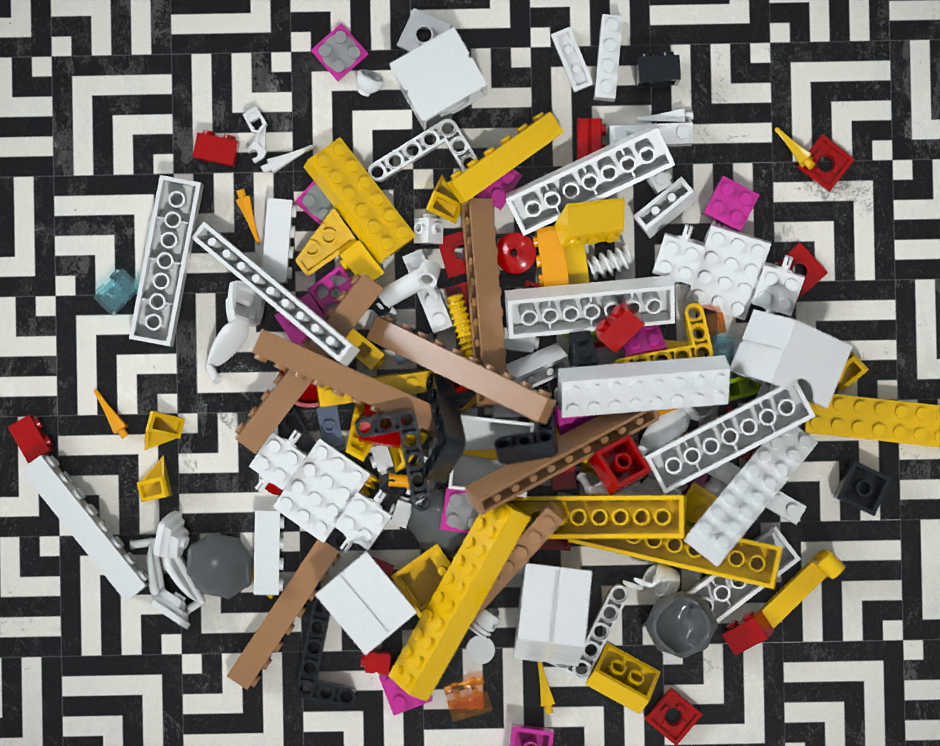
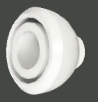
[356,69,384,97]

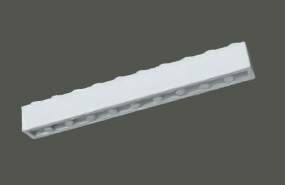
[191,222,360,366]

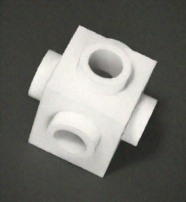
[414,214,444,245]

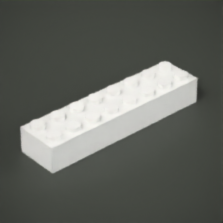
[506,123,675,236]
[129,175,204,347]
[505,275,675,339]
[558,355,730,418]
[644,380,816,494]
[684,426,818,567]
[21,454,149,601]
[641,525,801,661]

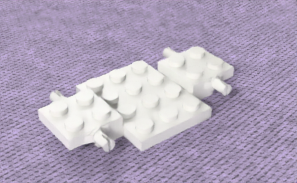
[652,224,805,320]
[249,429,393,553]

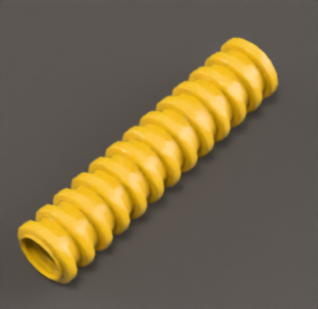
[445,293,473,358]

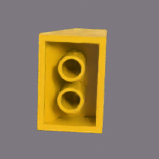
[554,198,625,247]
[585,642,661,714]

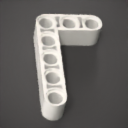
[368,119,477,183]
[550,584,628,678]

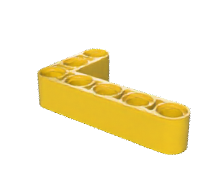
[614,303,713,364]
[757,548,846,629]

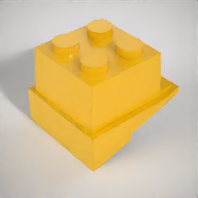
[391,544,451,618]

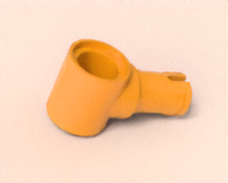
[388,473,430,490]

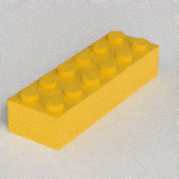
[304,137,416,265]

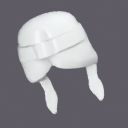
[622,563,680,598]

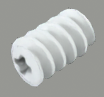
[586,244,632,281]

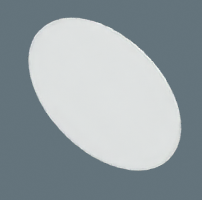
[466,636,495,664]

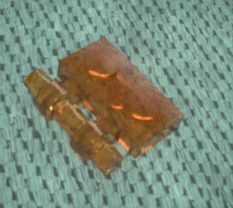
[443,676,493,722]

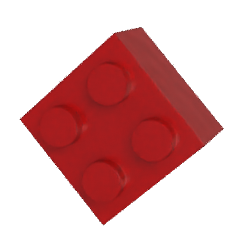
[589,434,652,496]

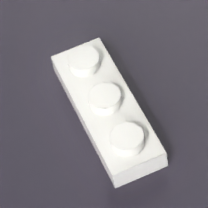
[551,27,594,93]

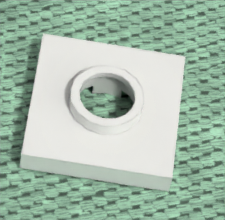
[397,8,451,52]

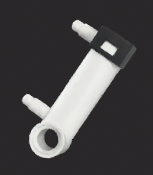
[370,260,441,320]

